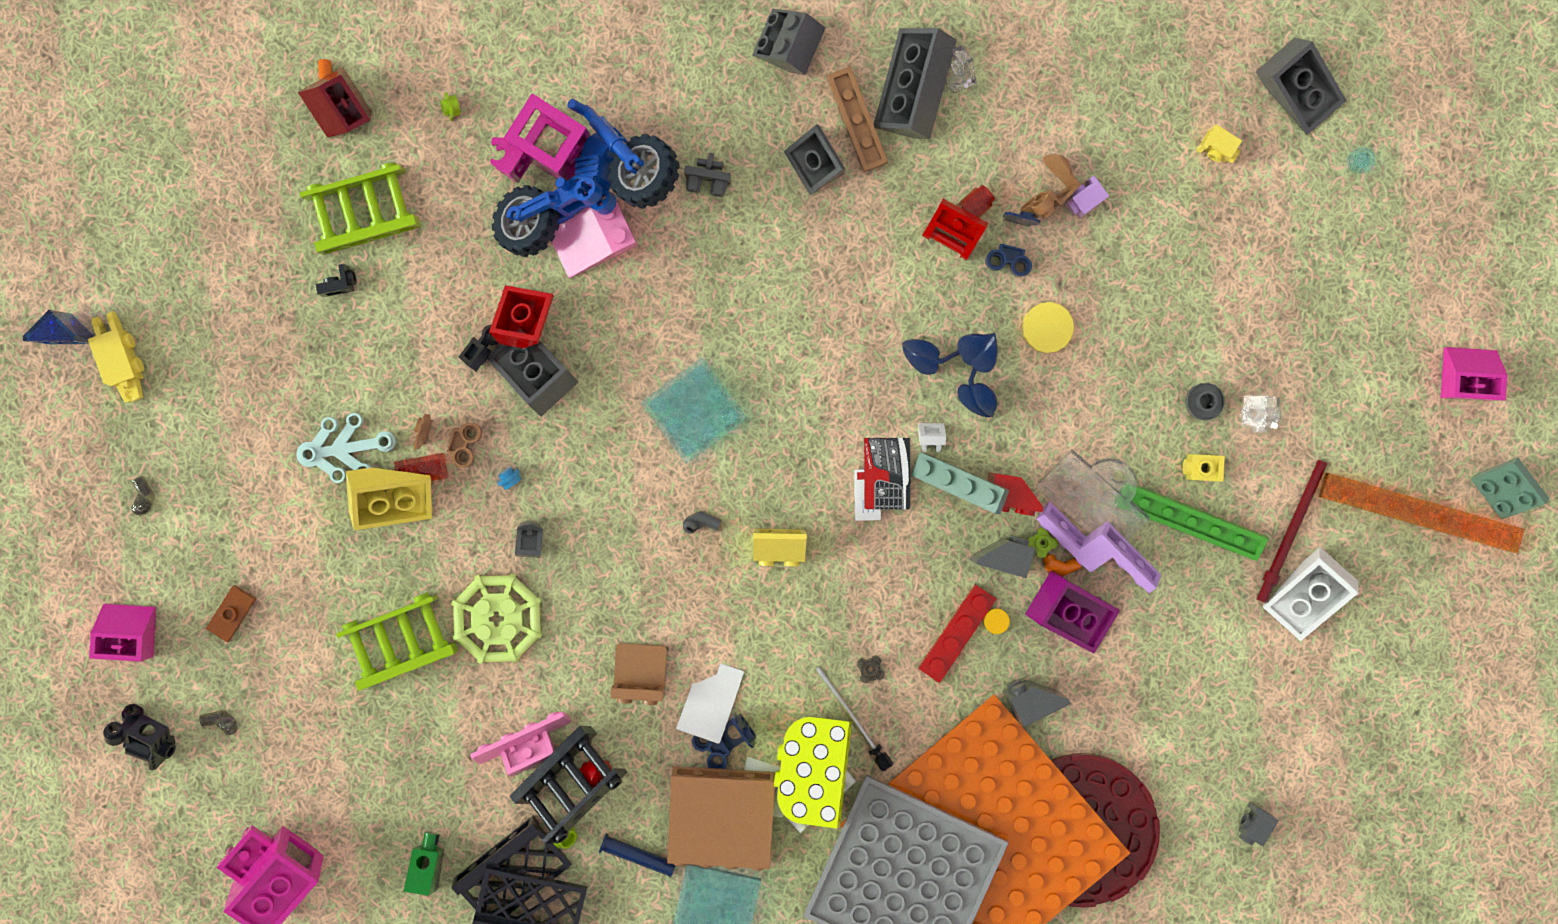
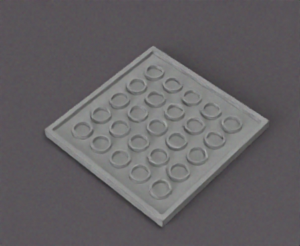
[803,775,1008,924]

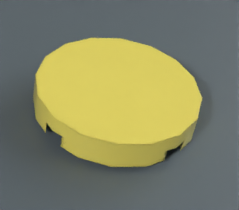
[1022,302,1074,353]

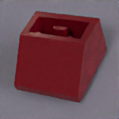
[298,67,372,138]

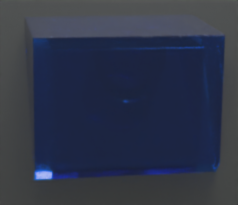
[23,310,95,344]

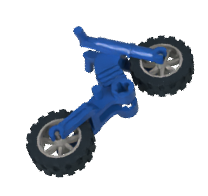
[492,99,680,257]

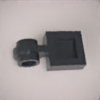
[459,324,499,372]

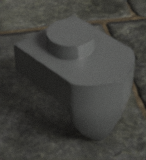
[515,520,543,558]

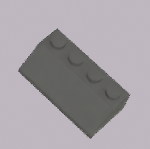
[874,28,957,139]

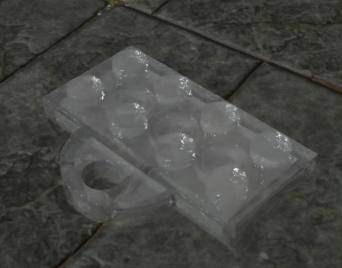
[1036,449,1150,540]

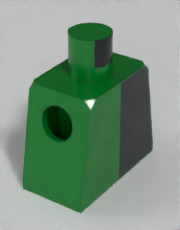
[403,832,445,896]

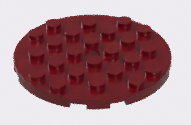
[1051,753,1160,908]

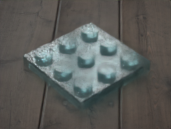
[641,357,748,464]
[673,864,761,924]

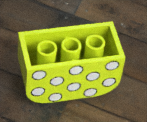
[774,717,852,829]

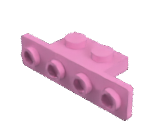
[470,712,572,777]

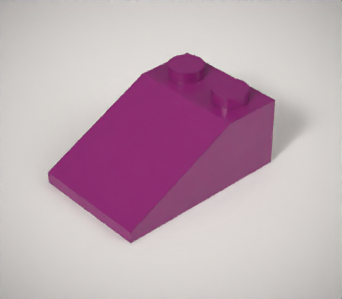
[1025,571,1120,653]

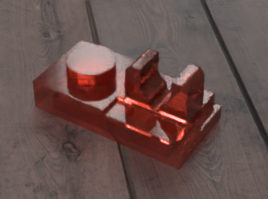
[394,453,449,481]

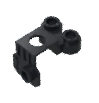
[103,704,176,771]

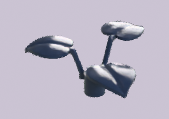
[902,333,998,418]

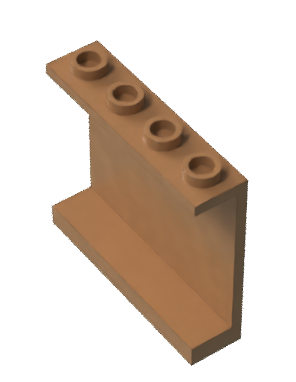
[667,766,775,871]

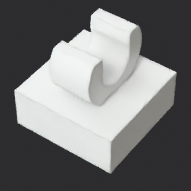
[918,423,946,452]

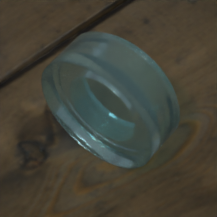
[1347,147,1375,174]

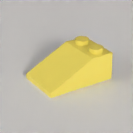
[346,467,432,531]
[753,529,807,566]

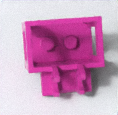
[490,93,591,183]
[217,825,324,924]

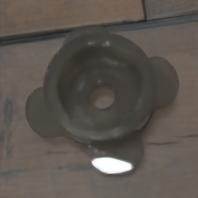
[857,655,885,683]

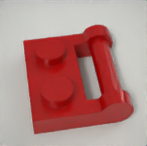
[922,198,988,260]

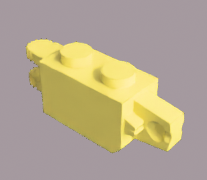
[88,311,144,403]

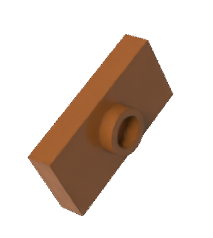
[206,585,257,642]

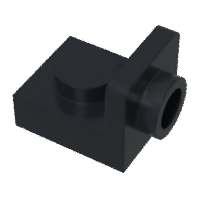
[315,264,357,297]

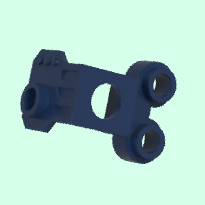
[985,211,1041,277]
[692,713,756,769]

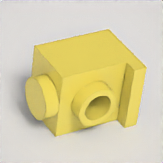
[1196,124,1242,164]
[1183,454,1225,482]

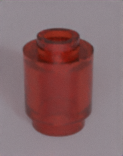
[957,185,995,218]

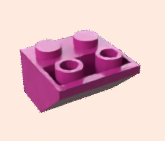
[1440,347,1507,401]
[89,603,156,662]

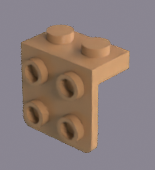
[610,643,667,705]

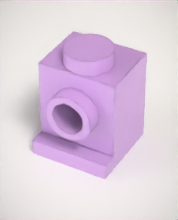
[1065,176,1109,218]

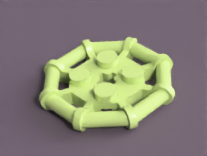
[451,573,543,664]

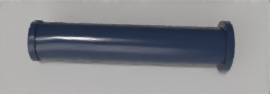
[599,833,676,878]

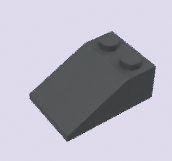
[1256,37,1347,135]
[487,340,578,417]

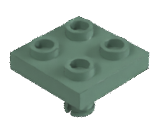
[1471,457,1549,520]

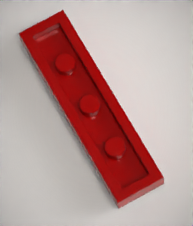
[918,584,996,683]

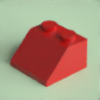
[489,285,554,349]

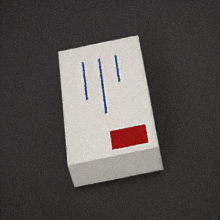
[854,469,881,521]

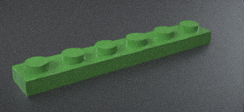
[1114,480,1269,561]

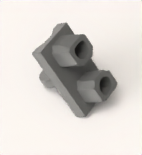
[684,153,732,197]

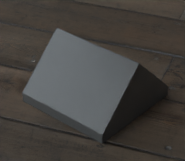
[784,124,845,195]

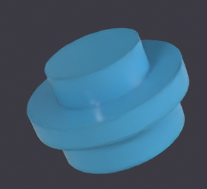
[497,467,521,490]

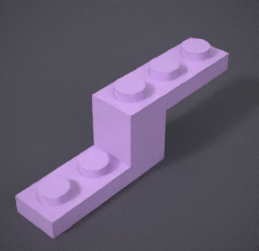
[1037,502,1161,593]

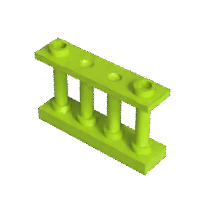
[299,162,421,255]
[336,592,459,691]

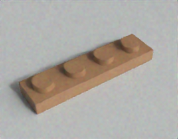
[826,66,888,173]

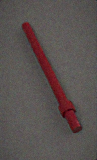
[1257,460,1327,603]

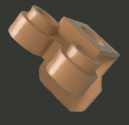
[1020,153,1081,218]
[414,414,482,468]

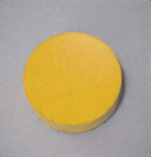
[983,608,1010,634]

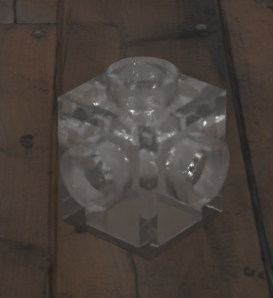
[1240,396,1281,433]

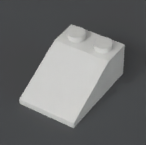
[1263,547,1359,641]

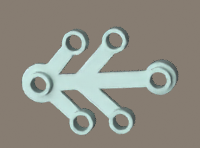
[296,413,397,483]

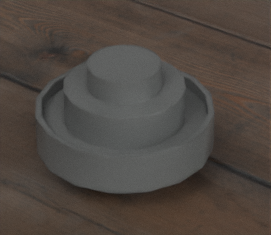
[1185,383,1225,420]

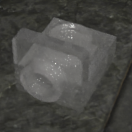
[945,45,977,93]

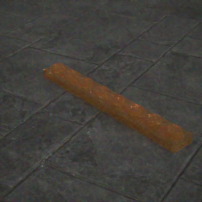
[1318,473,1525,554]

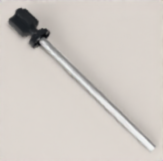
[816,666,893,771]

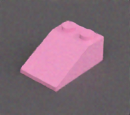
[552,202,638,278]

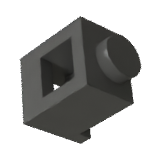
[1239,802,1279,846]

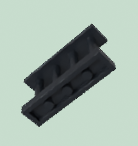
[509,725,628,844]

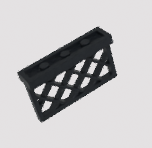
[451,815,572,914]
[472,865,587,924]

